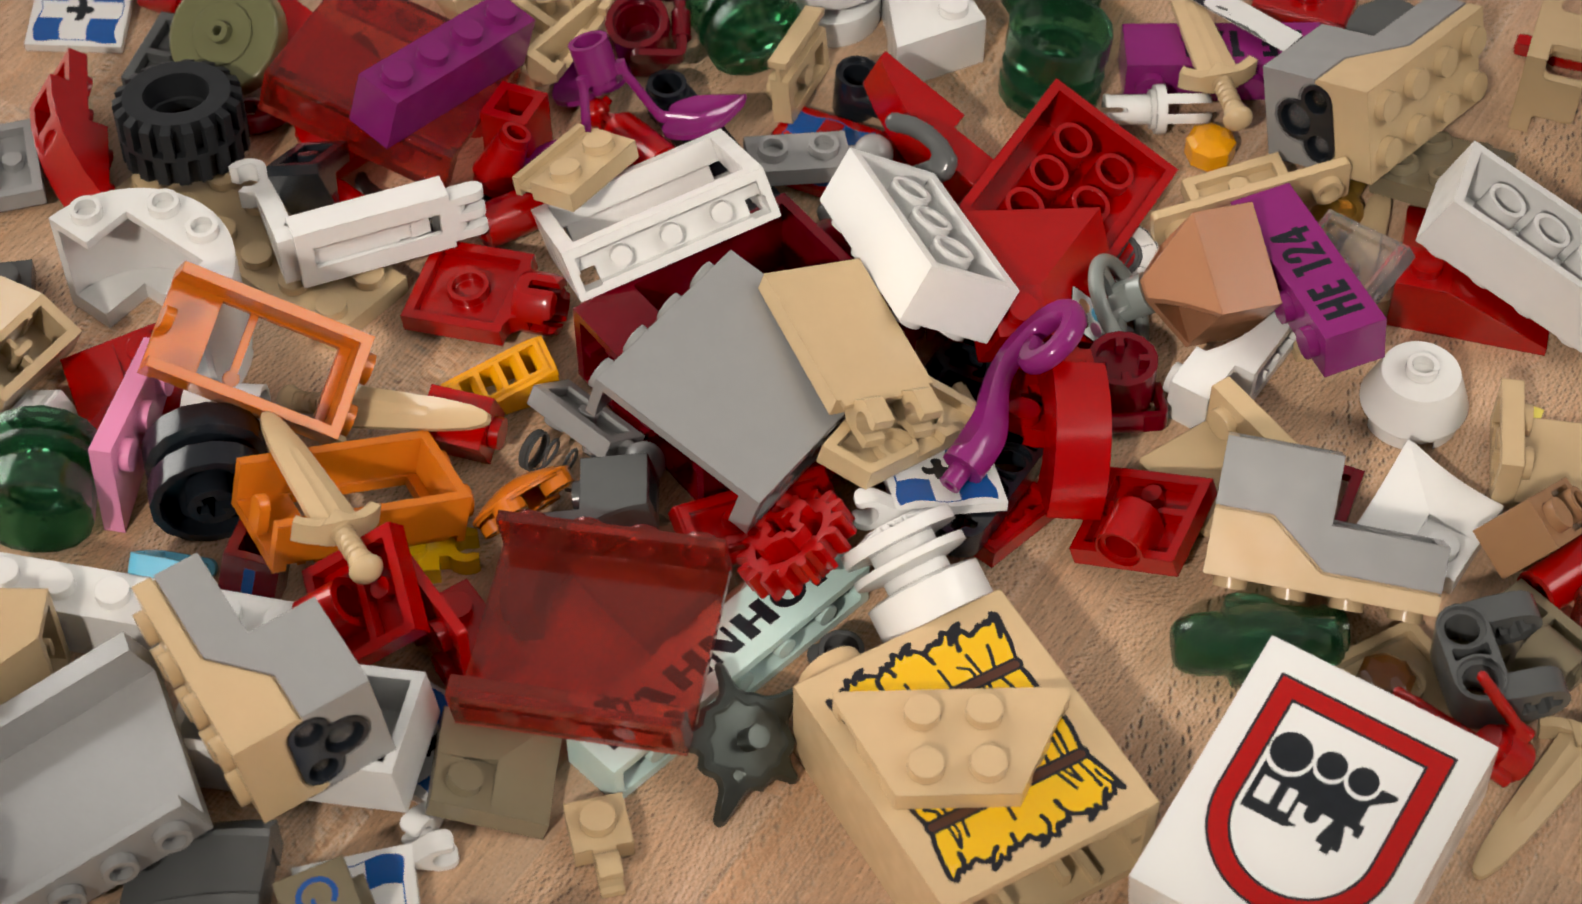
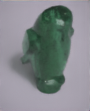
[1169,592,1351,689]

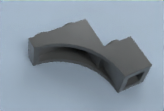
[500,452,660,643]

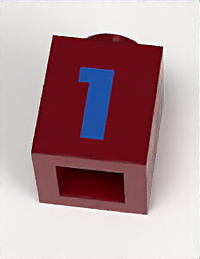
[218,520,290,599]

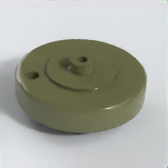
[169,0,288,96]

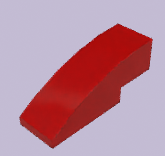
[863,51,994,205]

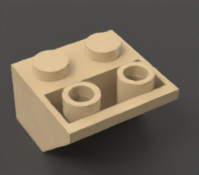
[0,275,82,417]
[0,588,71,705]

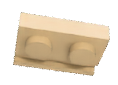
[766,5,830,124]
[512,123,639,212]

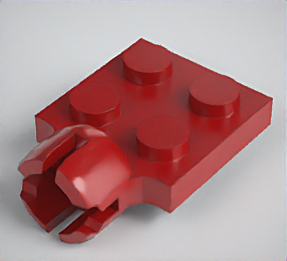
[400,241,570,346]

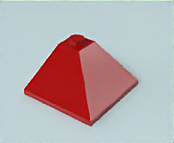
[1386,206,1549,356]
[962,207,1116,363]

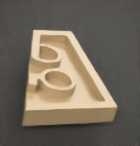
[816,376,976,490]

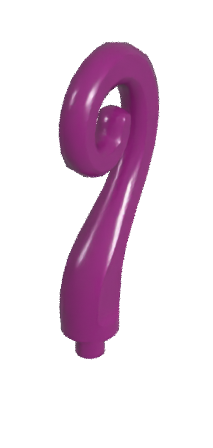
[940,299,1088,493]

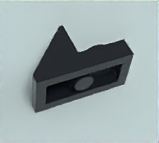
[266,140,350,215]

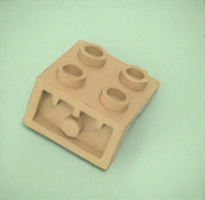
[1139,376,1298,537]
[1489,378,1582,508]

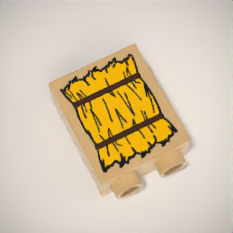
[793,589,1160,904]

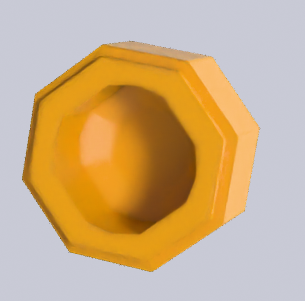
[1184,122,1237,172]

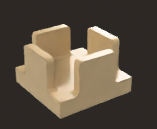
[1507,0,1582,132]

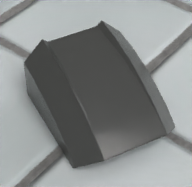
[120,820,284,904]

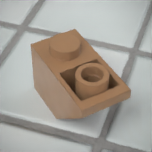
[1473,477,1582,580]

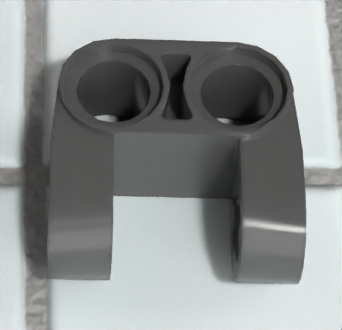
[1430,590,1572,729]

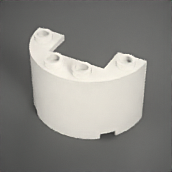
[49,188,254,383]

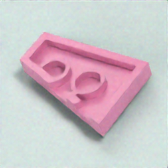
[88,337,174,533]

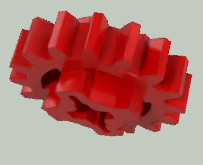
[736,489,857,601]

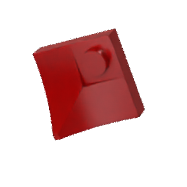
[60,322,183,441]

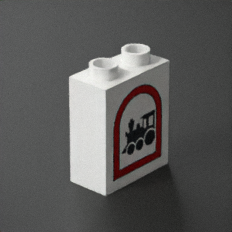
[1128,635,1499,904]

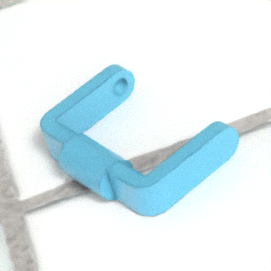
[127,550,218,578]

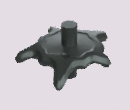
[662,662,798,828]

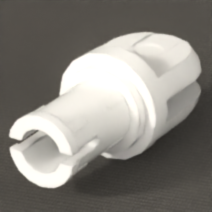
[1102,84,1213,134]

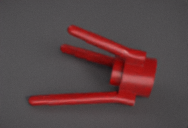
[1392,671,1536,788]

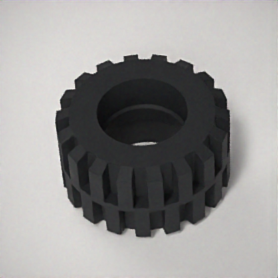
[112,59,251,186]

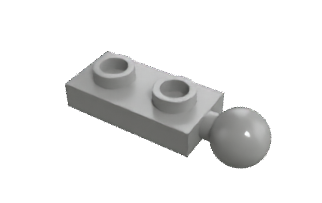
[743,131,893,186]
[527,379,666,479]

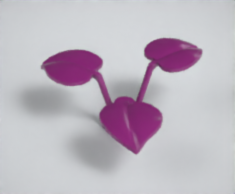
[524,30,747,167]

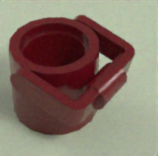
[605,0,692,78]
[1089,331,1168,434]

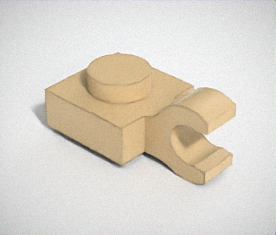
[563,792,635,899]

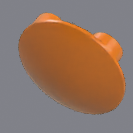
[472,465,575,539]

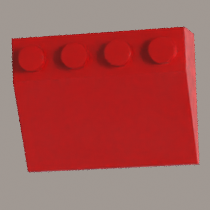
[958,78,1178,257]

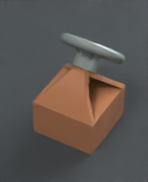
[1088,202,1282,347]

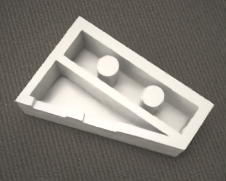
[881,0,986,81]

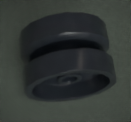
[141,402,268,541]

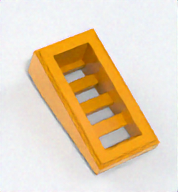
[440,335,559,415]

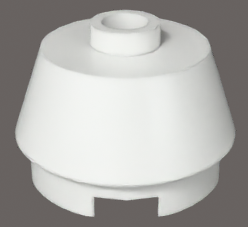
[1359,341,1469,449]

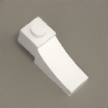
[1163,312,1296,429]

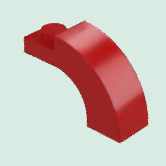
[1036,347,1112,521]

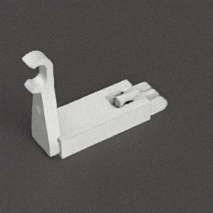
[228,158,489,289]

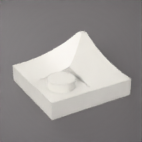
[1357,440,1504,594]

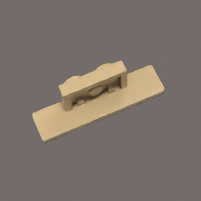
[1150,152,1351,247]

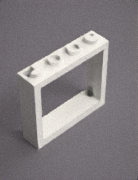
[531,128,781,303]

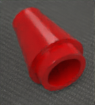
[472,122,531,198]

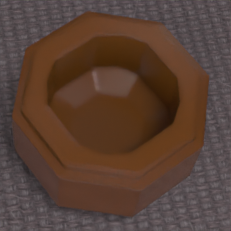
[1356,652,1416,695]

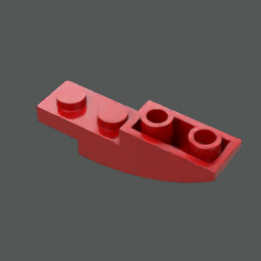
[29,48,115,207]

